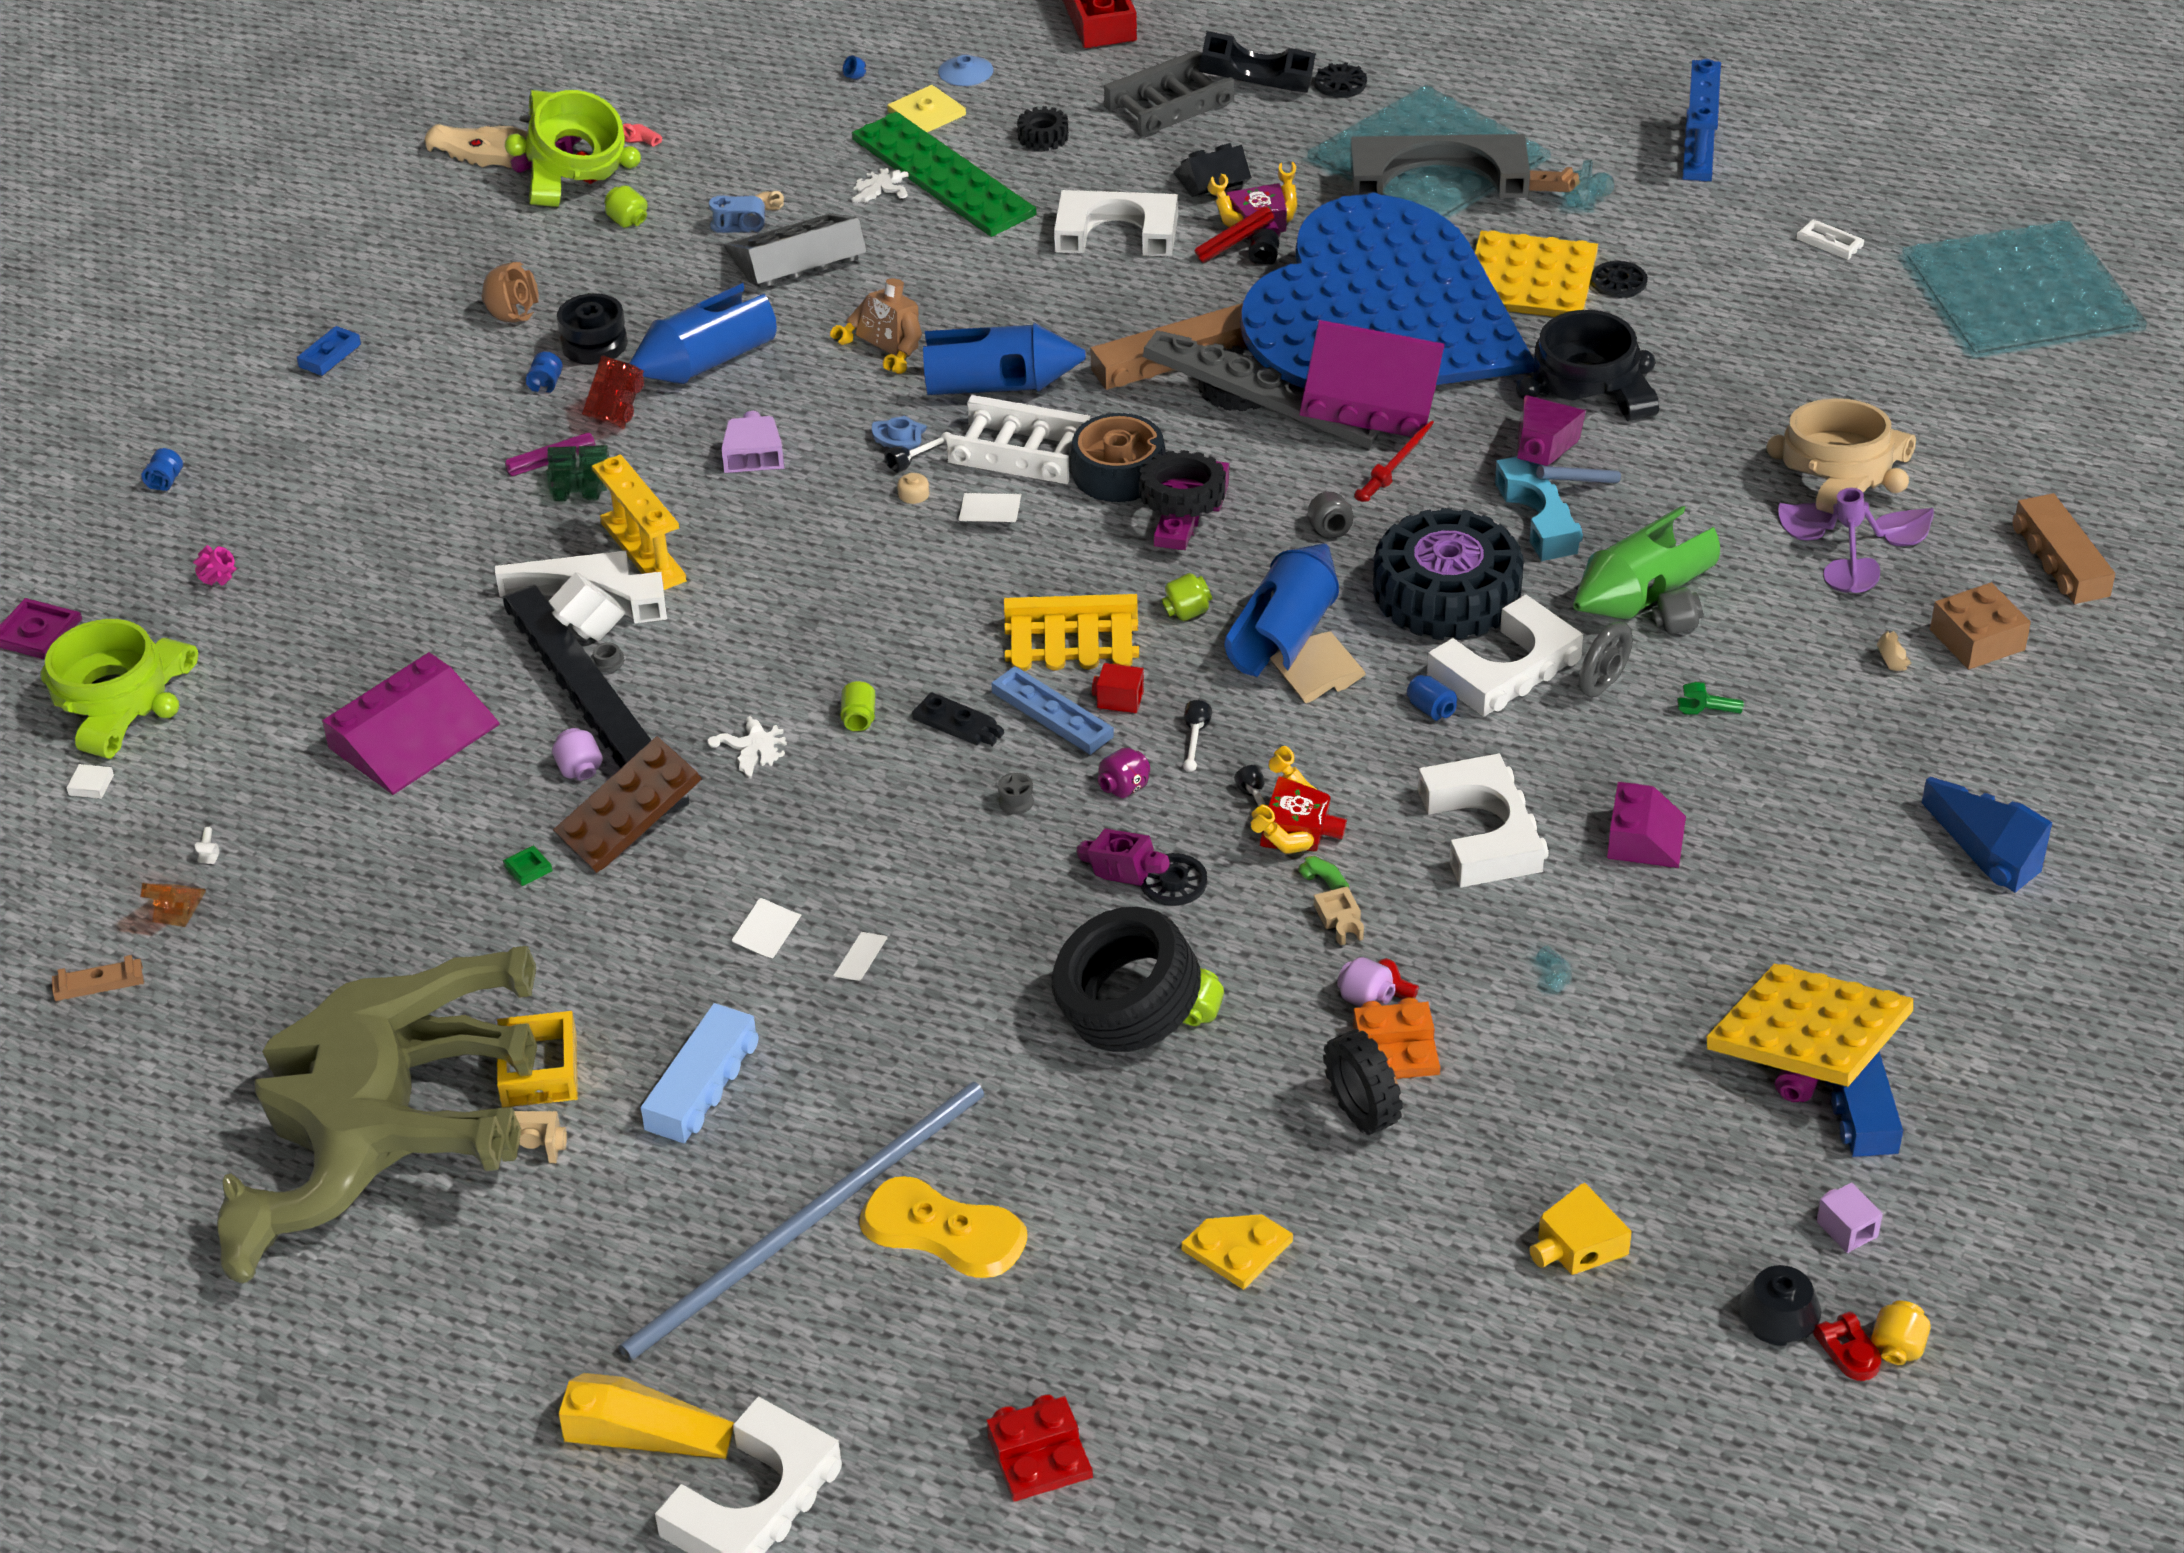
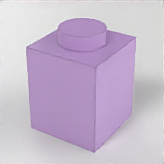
[1816,1182,1883,1253]

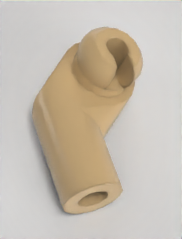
[755,191,784,211]

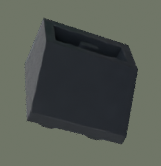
[1173,143,1252,197]

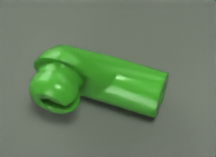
[1298,856,1349,890]

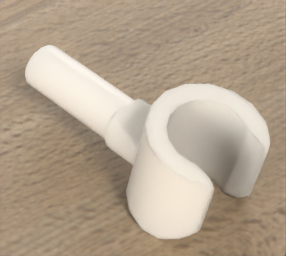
[195,827,219,864]

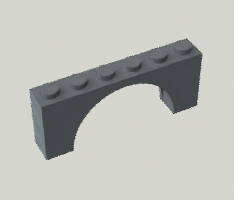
[1350,134,1530,198]

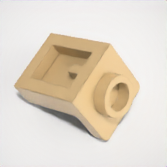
[514,1111,567,1163]

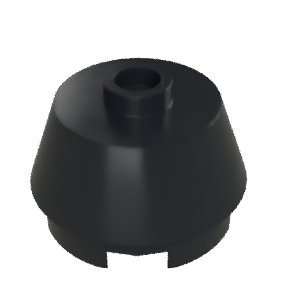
[1739,1265,1821,1346]

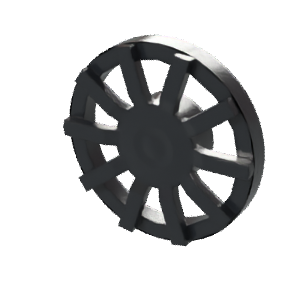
[1315,62,1367,97]
[1141,853,1207,906]

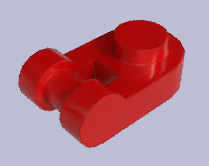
[1813,1311,1881,1381]

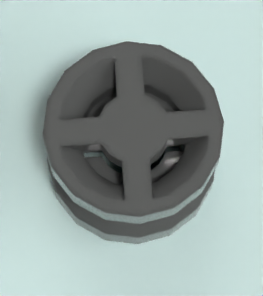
[998,773,1034,814]

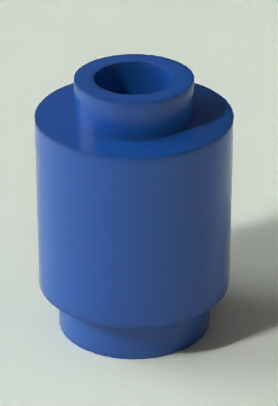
[1407,675,1457,721]

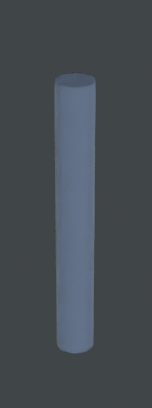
[1536,466,1621,483]

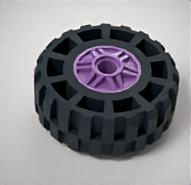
[1373,508,1524,640]

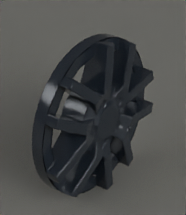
[1591,261,1648,299]

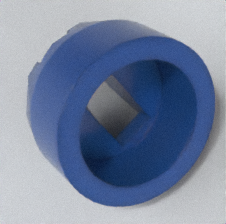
[843,55,866,79]

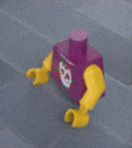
[1208,162,1297,239]

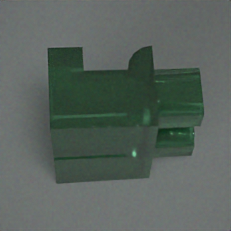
[546,445,610,502]

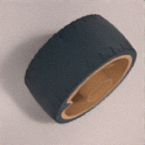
[1071,413,1166,502]

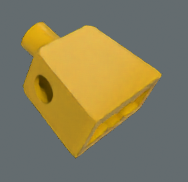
[1529,1182,1632,1275]

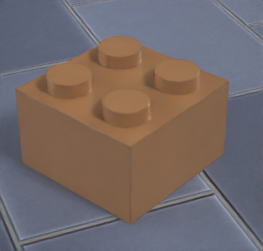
[1930,582,2031,670]

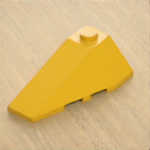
[558,1373,734,1459]

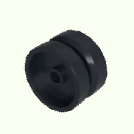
[556,293,628,365]

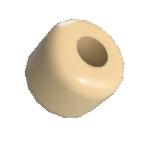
[897,473,930,504]

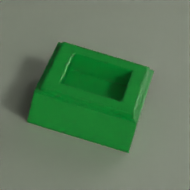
[503,845,553,886]

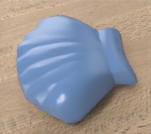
[872,416,927,450]

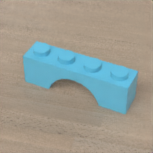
[1495,456,1583,561]

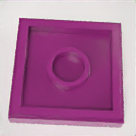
[0,598,82,660]

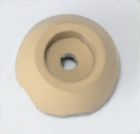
[1877,631,1911,671]

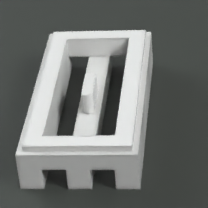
[1797,219,1864,260]

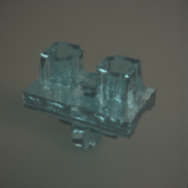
[1565,160,1614,213]

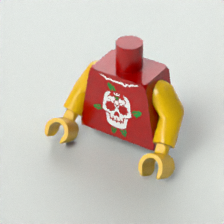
[1251,746,1347,854]

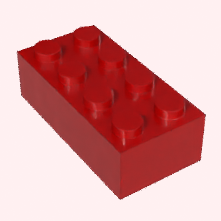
[1062,0,1137,49]

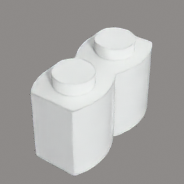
[549,572,626,641]

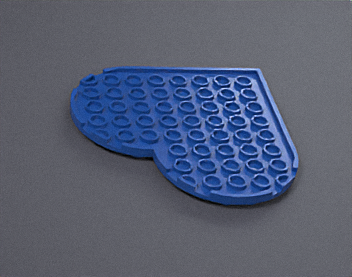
[1240,193,1534,388]

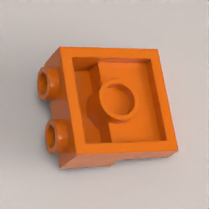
[1353,998,1440,1079]

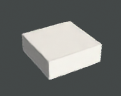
[67,764,114,799]

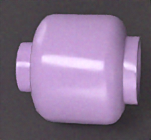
[552,728,603,781]
[1337,957,1395,1008]

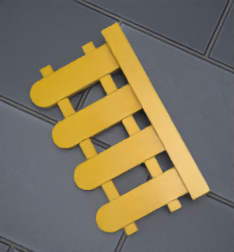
[1004,594,1139,671]

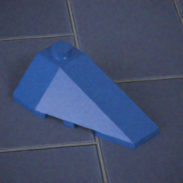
[1922,776,2053,893]

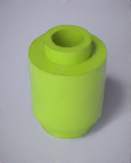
[840,681,876,731]

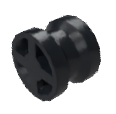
[1249,228,1280,264]

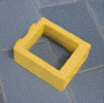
[497,1011,578,1108]

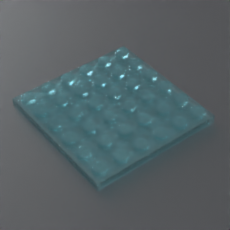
[1307,85,1551,219]
[1902,220,2147,359]

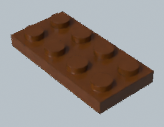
[553,736,702,873]

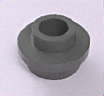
[591,642,625,672]

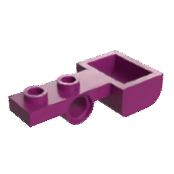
[1154,461,1230,551]

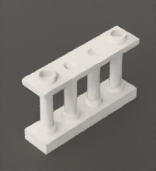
[947,395,1090,484]

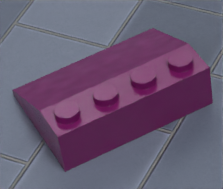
[1299,320,1444,437]
[322,652,500,795]

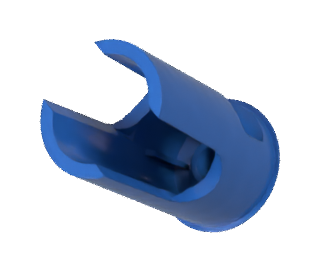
[627,283,777,384]
[923,322,1086,395]
[1224,544,1339,677]

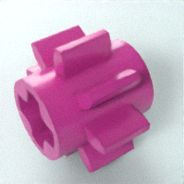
[193,545,236,586]

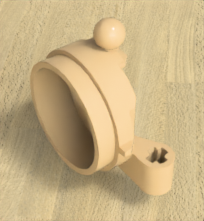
[1766,399,1916,514]

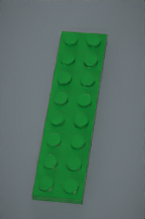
[852,112,1037,237]

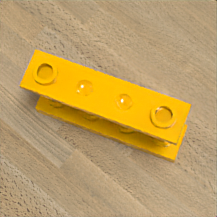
[592,454,687,590]

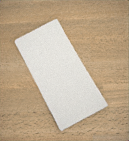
[958,493,1021,522]
[732,898,888,981]

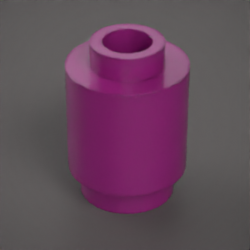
[1775,1069,1819,1102]

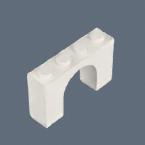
[1054,190,1178,257]
[1427,595,1583,717]
[1418,753,1548,887]
[655,1396,842,1553]

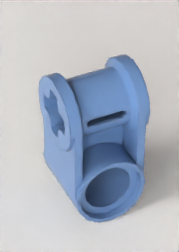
[709,195,765,233]

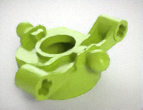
[504,90,641,207]
[40,619,198,759]

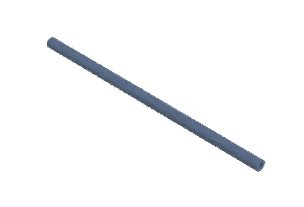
[618,1082,984,1361]

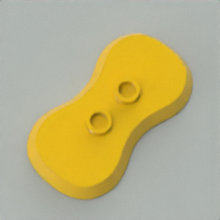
[859,1176,1027,1278]

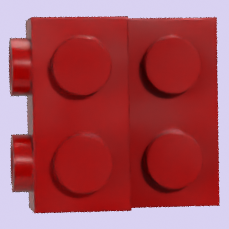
[986,1395,1093,1502]

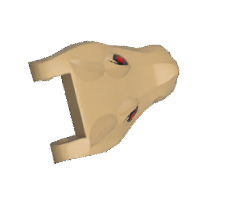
[424,124,527,168]

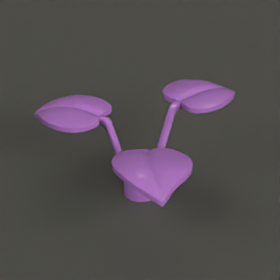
[1778,488,1934,593]

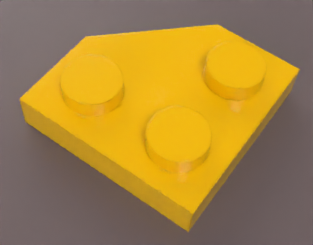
[1181,1214,1293,1290]

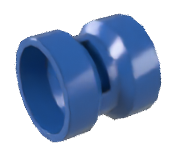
[526,352,563,393]
[141,448,183,491]

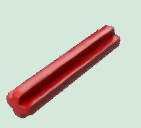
[1195,206,1275,263]

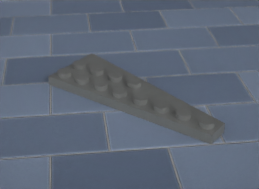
[1142,330,1381,449]

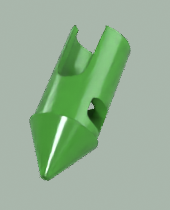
[1573,506,1720,619]

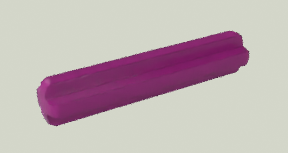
[505,433,596,476]

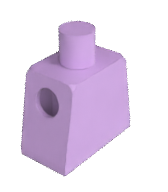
[722,411,784,473]

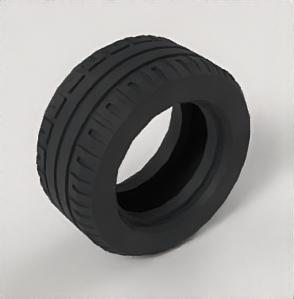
[1051,907,1201,1052]

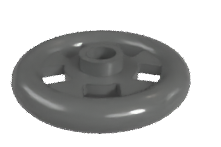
[1579,622,1633,697]

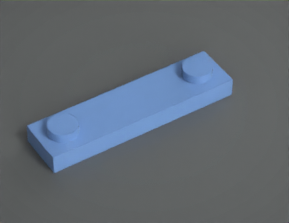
[991,666,1114,755]

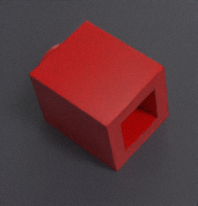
[1092,663,1144,713]

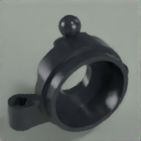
[1516,310,1659,421]

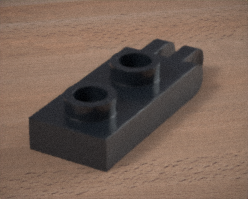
[912,692,1004,747]

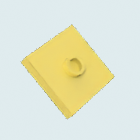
[887,85,966,132]

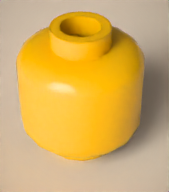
[1871,1300,1931,1365]

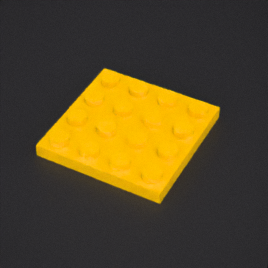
[1475,230,1598,317]
[1707,963,1913,1087]

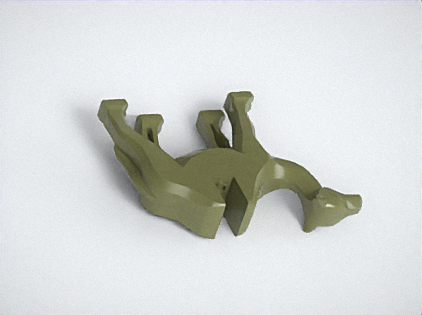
[217,946,537,1284]

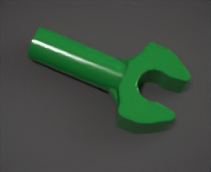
[1677,682,1744,714]

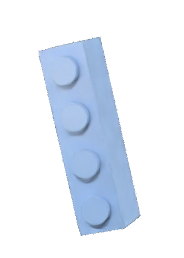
[641,1003,759,1144]

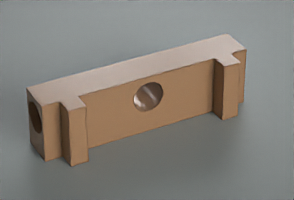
[1529,167,1580,192]
[52,955,144,1001]

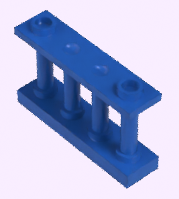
[1682,59,1721,181]

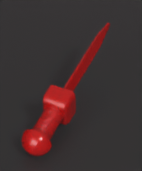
[1354,420,1434,502]

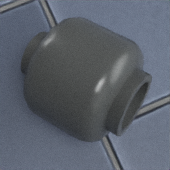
[1307,491,1354,538]
[1652,587,1704,634]

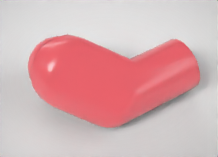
[623,123,662,147]

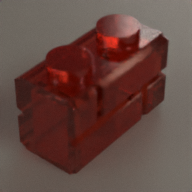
[582,356,644,429]

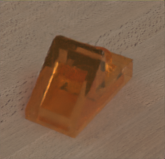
[140,883,206,927]

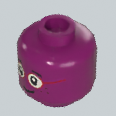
[1098,748,1150,798]

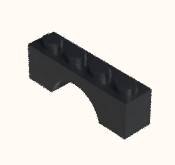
[1198,31,1316,93]

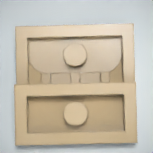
[1270,631,1366,704]

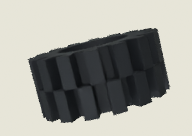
[1017,106,1069,151]

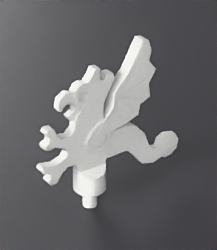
[851,168,909,203]
[707,716,787,778]

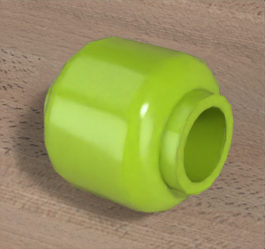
[604,185,648,228]
[1161,573,1213,621]
[1183,968,1224,1026]

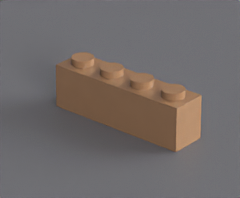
[2012,493,2116,604]

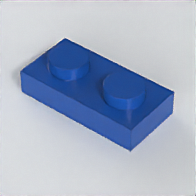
[297,326,361,376]

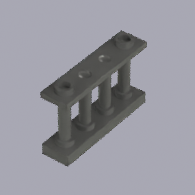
[1104,50,1234,137]

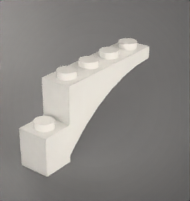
[495,551,667,623]

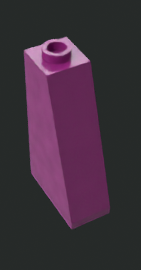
[1517,395,1586,466]

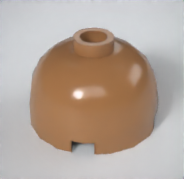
[482,262,539,322]

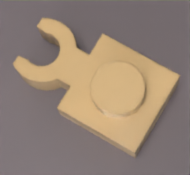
[1314,886,1364,945]

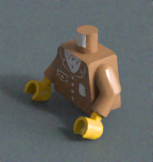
[830,278,922,374]

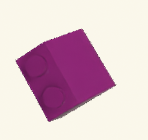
[1607,782,1686,868]

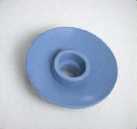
[938,55,993,86]

